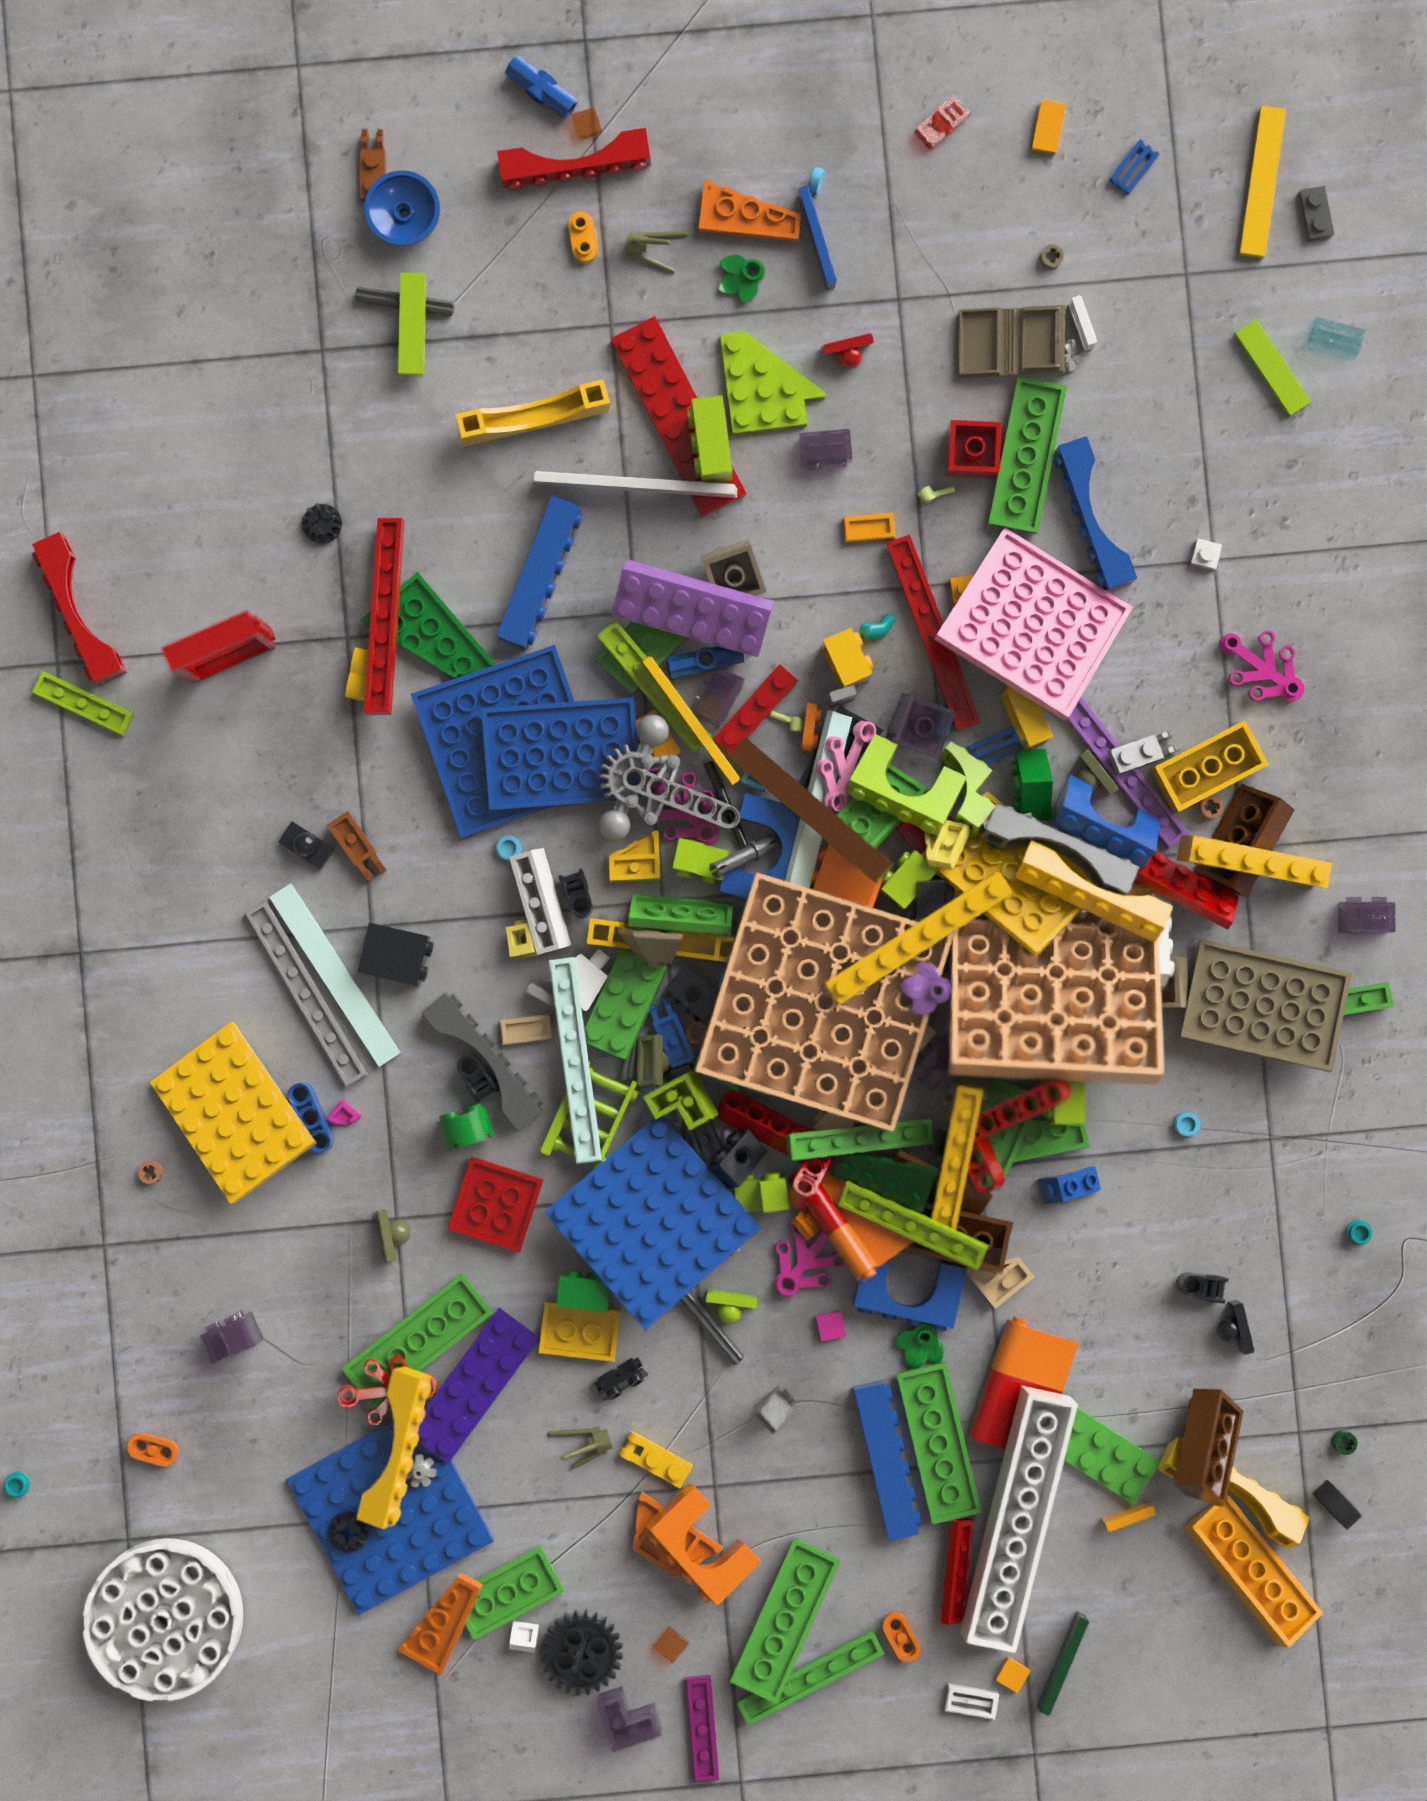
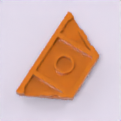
[632,1491,723,1578]

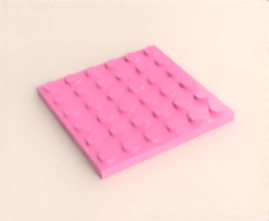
[935,528,1133,721]

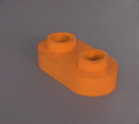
[801,702,821,753]
[127,1432,179,1467]
[882,1611,921,1662]

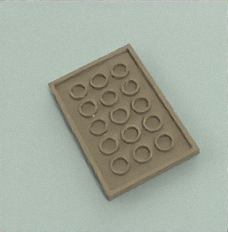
[1179,939,1352,1073]

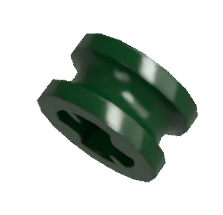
[1332,1430,1358,1455]

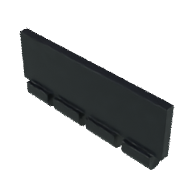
[914,879,955,973]

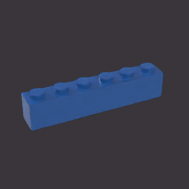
[496,495,584,650]
[853,1380,922,1541]

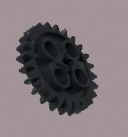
[540,1609,623,1696]

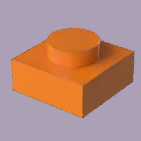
[791,1207,821,1240]

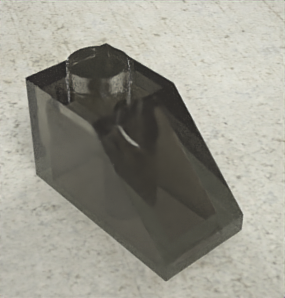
[755,1386,795,1434]

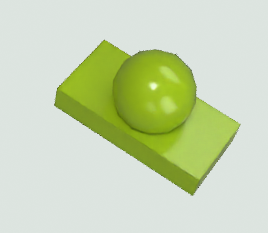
[706,1289,758,1324]

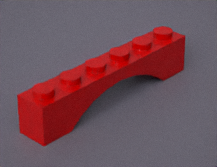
[497,128,651,190]
[32,532,127,685]

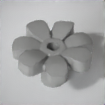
[1065,340,1079,372]
[407,1454,437,1487]

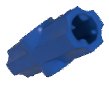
[505,55,578,119]
[666,646,745,680]

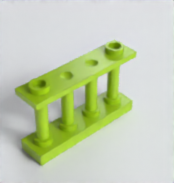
[540,1060,640,1170]

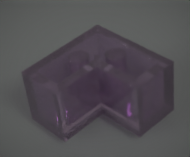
[200,1310,264,1363]
[597,1686,662,1752]

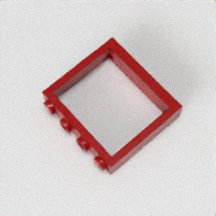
[161,610,276,684]

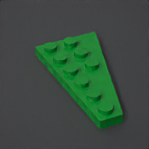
[360,572,496,679]

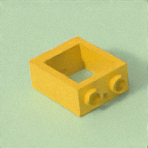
[1001,686,1053,750]

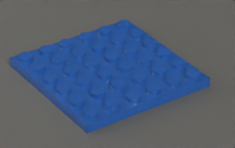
[411,645,574,838]
[544,1116,761,1331]
[286,1420,494,1615]

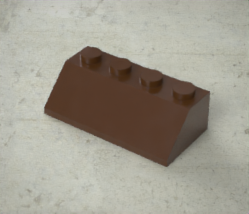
[1194,783,1295,898]
[890,1148,993,1215]
[902,1203,1013,1275]
[1174,1389,1244,1507]

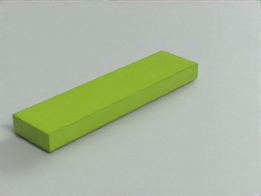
[398,272,426,376]
[1233,319,1311,417]
[31,670,135,737]

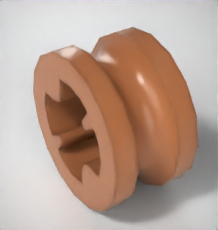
[1198,796,1223,819]
[138,1160,164,1184]

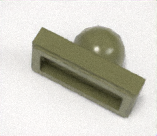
[1077,749,1119,795]
[637,1034,670,1088]
[375,1209,410,1262]

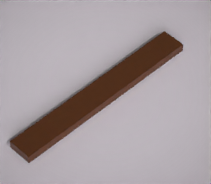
[729,737,893,884]

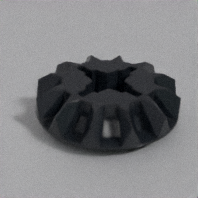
[302,503,342,544]
[328,1511,369,1553]

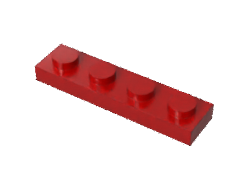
[713,664,799,754]
[941,1518,975,1625]

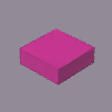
[816,1310,846,1342]

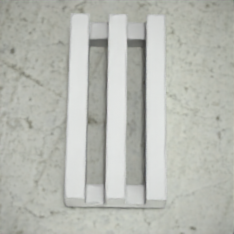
[1068,295,1097,352]
[944,1683,999,1720]

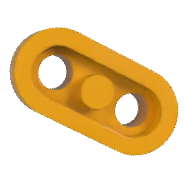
[568,211,598,264]

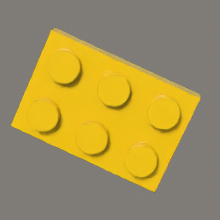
[539,1301,621,1362]

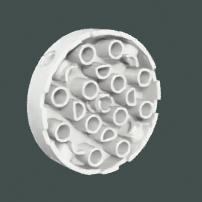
[83,1538,243,1701]

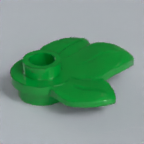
[719,255,765,303]
[894,1322,944,1369]

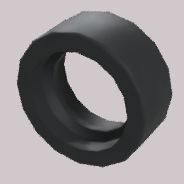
[1313,1480,1362,1530]

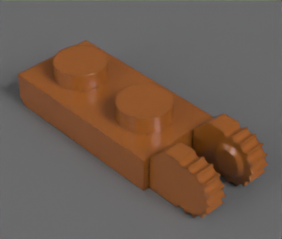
[360,129,386,201]
[327,811,387,882]

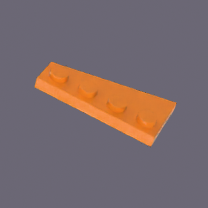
[699,179,801,242]
[397,1573,483,1675]

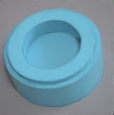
[808,167,826,195]
[496,835,522,861]
[1173,1111,1200,1137]

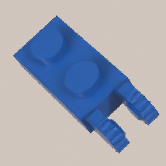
[650,995,696,1069]

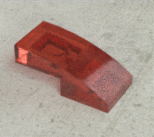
[914,95,971,151]

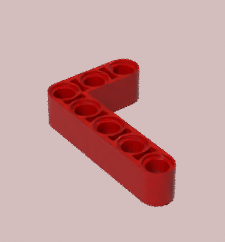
[968,1080,1072,1193]
[717,1091,834,1208]

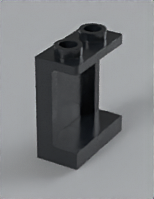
[358,923,434,986]

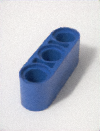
[288,1082,335,1153]

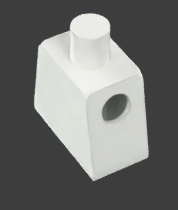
[550,949,610,1011]

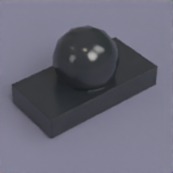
[278,821,335,870]
[1217,1300,1254,1355]

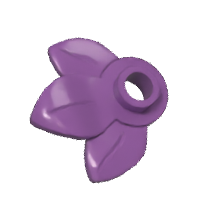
[900,963,952,1015]

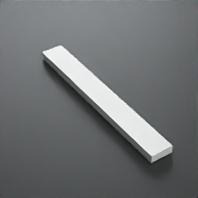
[534,471,737,498]

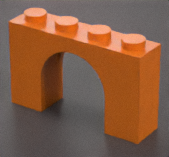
[644,1483,761,1606]

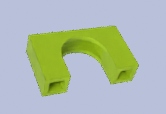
[846,734,967,836]

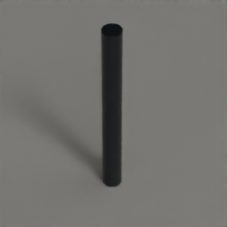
[703,761,748,849]

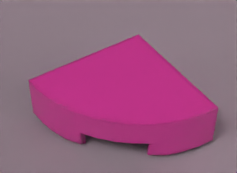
[326,1100,362,1125]

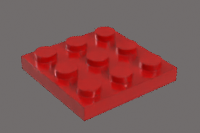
[448,1156,544,1253]

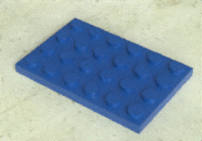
[481,697,641,810]

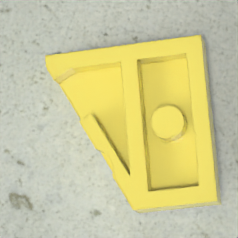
[925,820,971,870]

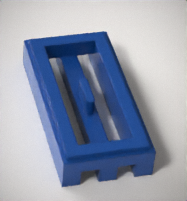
[1108,139,1160,195]
[967,726,1024,765]

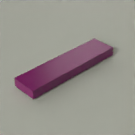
[685,1675,719,1782]

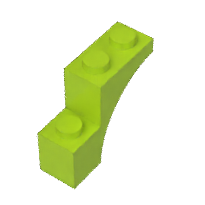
[941,741,996,838]

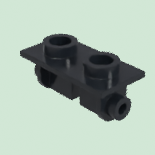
[594,1357,649,1401]

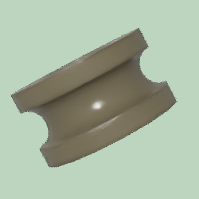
[1040,244,1064,269]

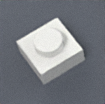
[1190,539,1222,570]
[509,1621,539,1653]

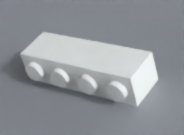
[509,848,571,955]

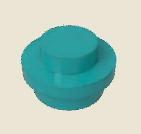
[1346,1220,1372,1245]
[4,1471,31,1498]

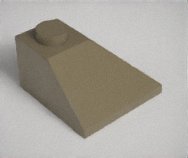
[617,927,683,967]

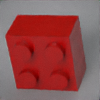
[946,420,1001,479]

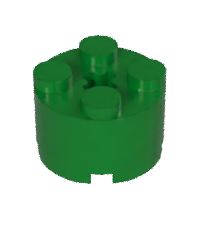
[437,1104,494,1152]

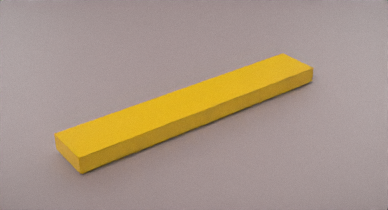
[1239,106,1286,259]
[640,656,740,785]
[931,1084,983,1230]

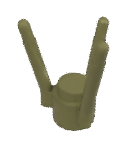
[626,231,688,273]
[548,1426,613,1469]

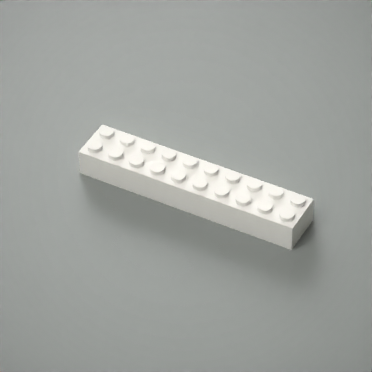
[960,1386,1078,1653]

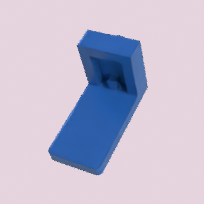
[1038,1166,1101,1204]

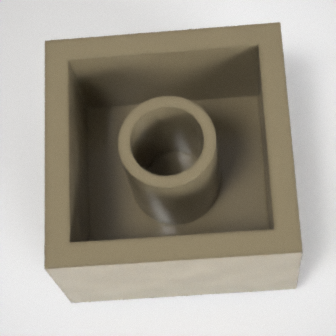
[701,539,767,596]

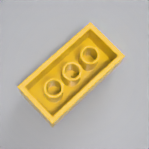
[1150,720,1269,814]

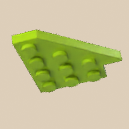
[720,331,825,435]

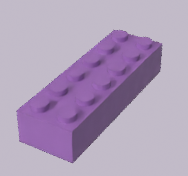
[611,560,774,657]

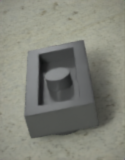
[1298,185,1334,241]

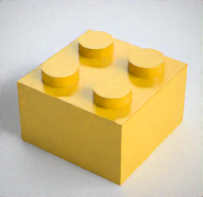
[821,628,874,689]

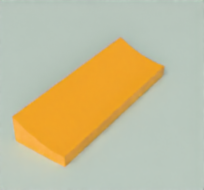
[1182,1494,1323,1648]

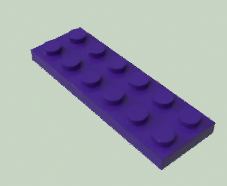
[417,1307,540,1464]

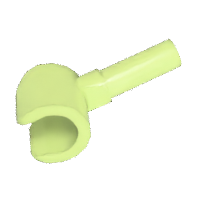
[918,485,955,504]
[770,711,804,733]

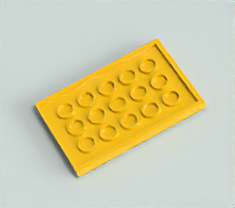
[921,791,1095,957]
[150,1021,316,1205]

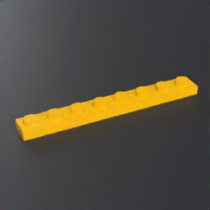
[825,871,1013,1005]

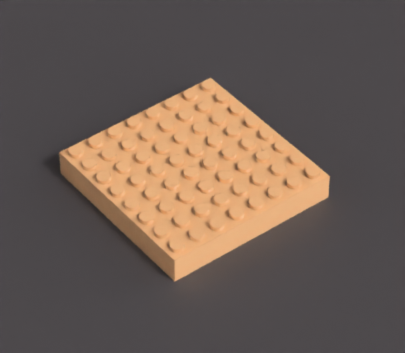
[695,873,954,1131]
[949,884,1163,1086]

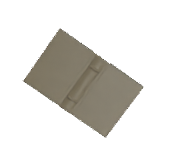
[959,305,1065,378]

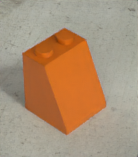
[811,843,889,908]

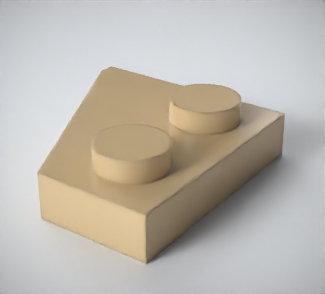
[966,1257,1035,1309]

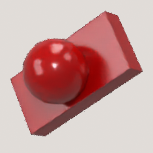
[821,333,874,369]

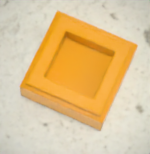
[995,1656,1031,1693]

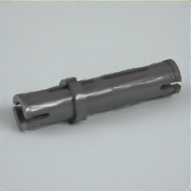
[709,834,779,878]

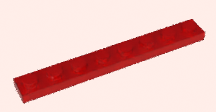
[364,518,405,715]
[886,534,981,732]

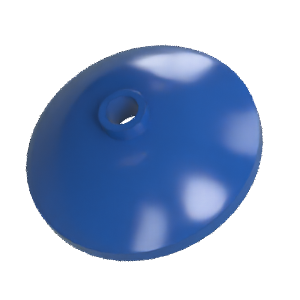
[364,170,440,247]

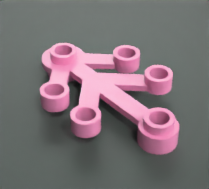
[816,721,876,814]

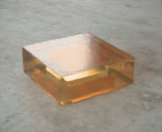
[571,107,602,140]
[653,1626,689,1664]

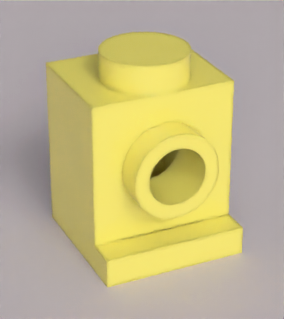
[506,920,543,960]

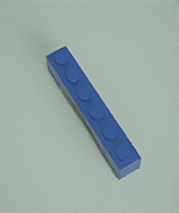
[1053,436,1137,591]

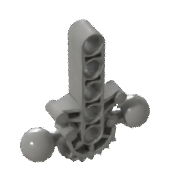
[598,714,740,842]

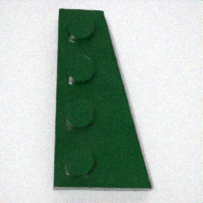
[829,1153,938,1214]

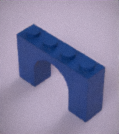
[1052,775,1161,870]
[719,793,800,899]
[852,1260,967,1331]

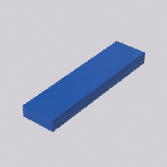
[798,185,837,290]

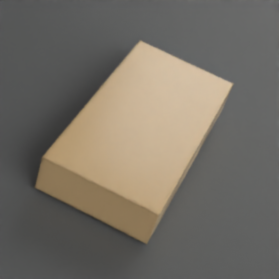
[499,1014,553,1045]

